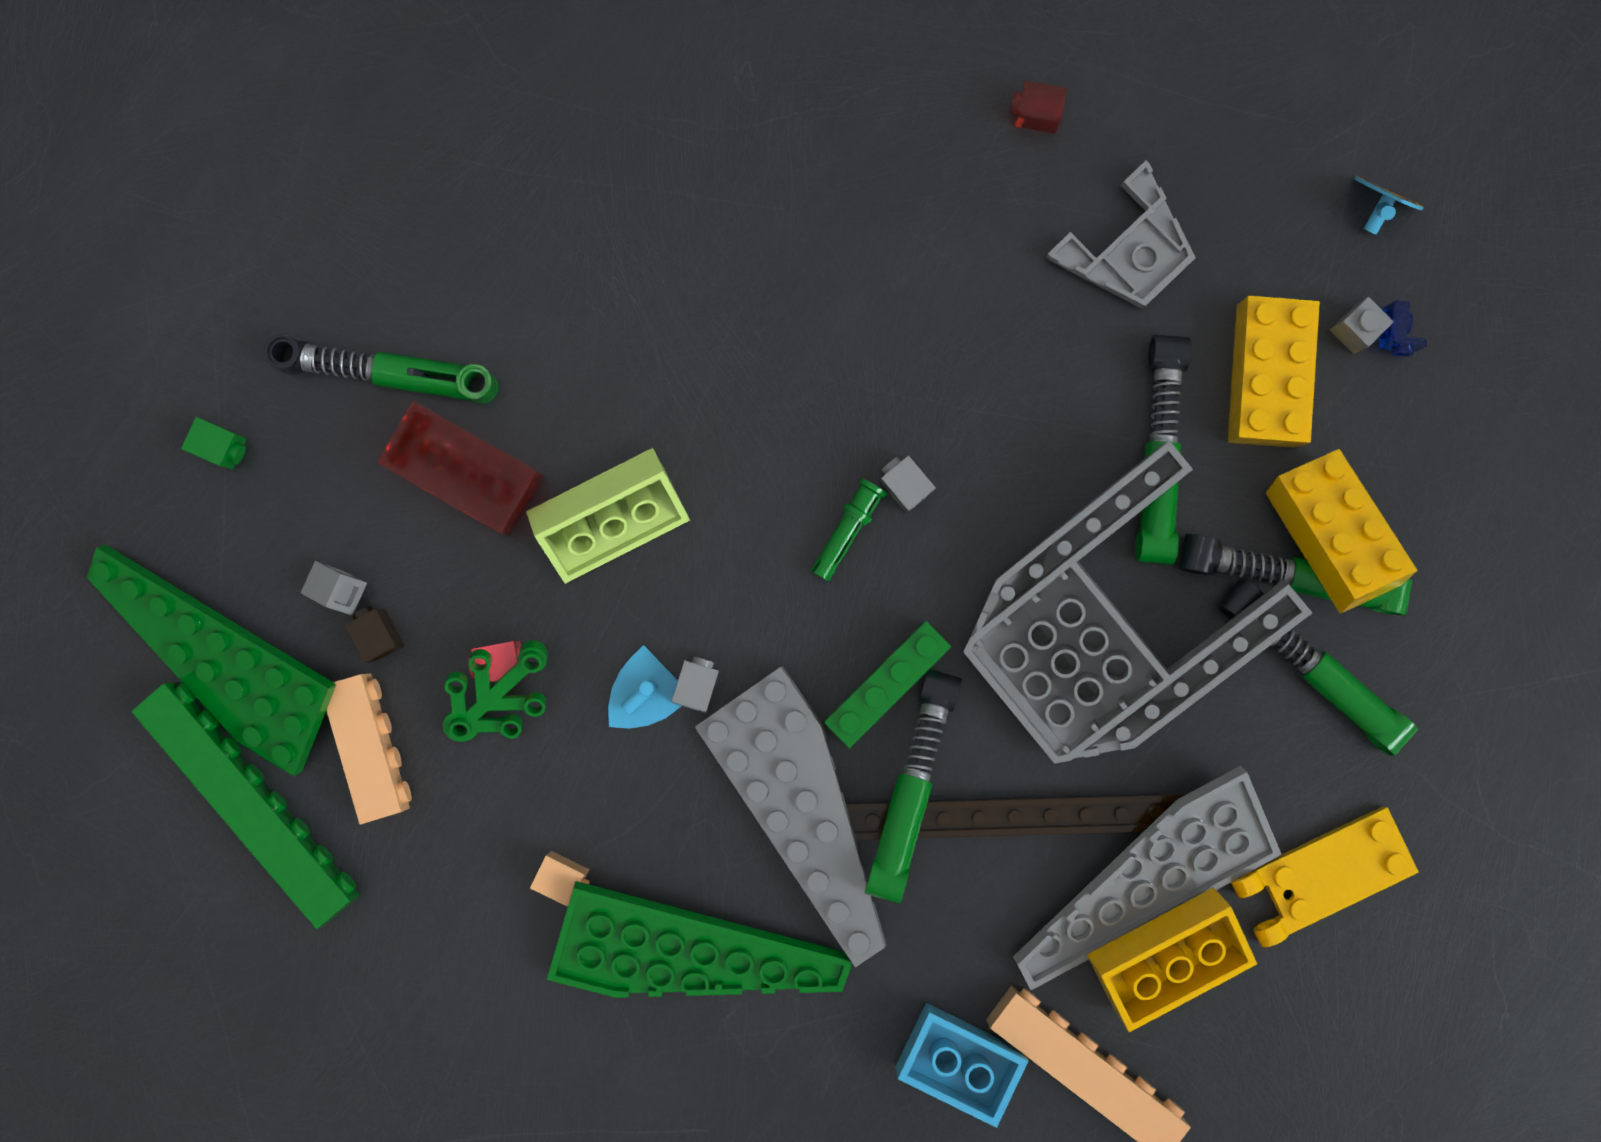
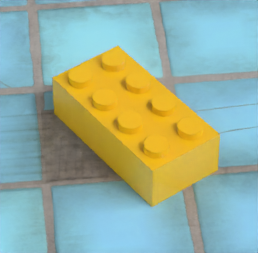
[1227,296,1320,448]
[1265,449,1418,614]
[1087,887,1257,1033]

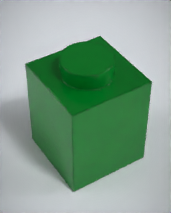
[181,417,247,470]

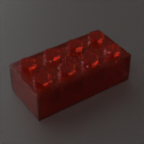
[377,401,544,537]

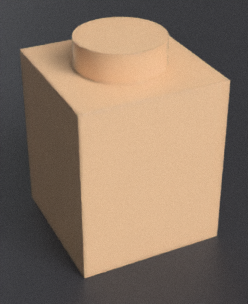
[530,851,591,907]

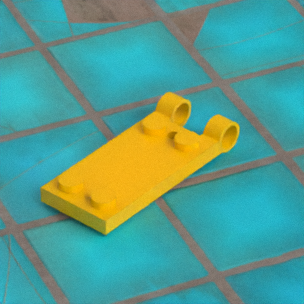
[1231,806,1419,947]

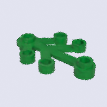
[443,640,548,742]

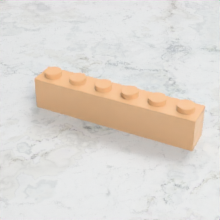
[986,985,1191,1142]

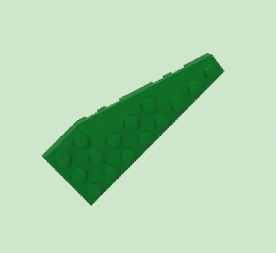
[86,545,337,776]
[547,881,852,998]

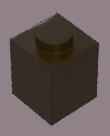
[344,606,404,663]

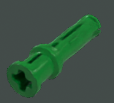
[810,478,888,582]

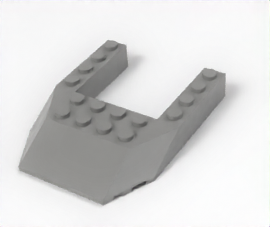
[964,441,1312,764]

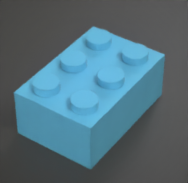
[895,1002,1028,1128]

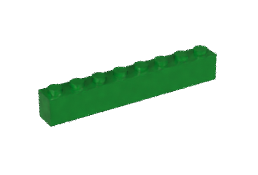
[131,682,360,929]

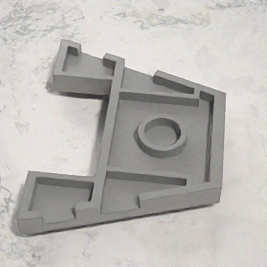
[1046,160,1196,309]

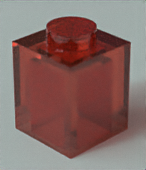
[1011,81,1067,134]

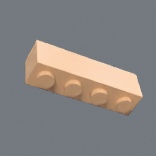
[327,673,412,825]

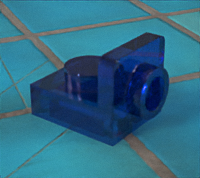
[1379,300,1427,357]

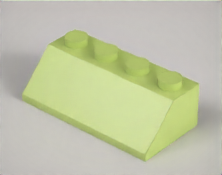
[526,448,690,584]

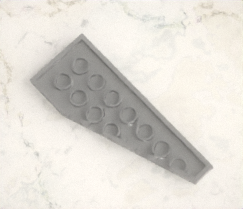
[695,666,886,967]
[1013,766,1282,990]

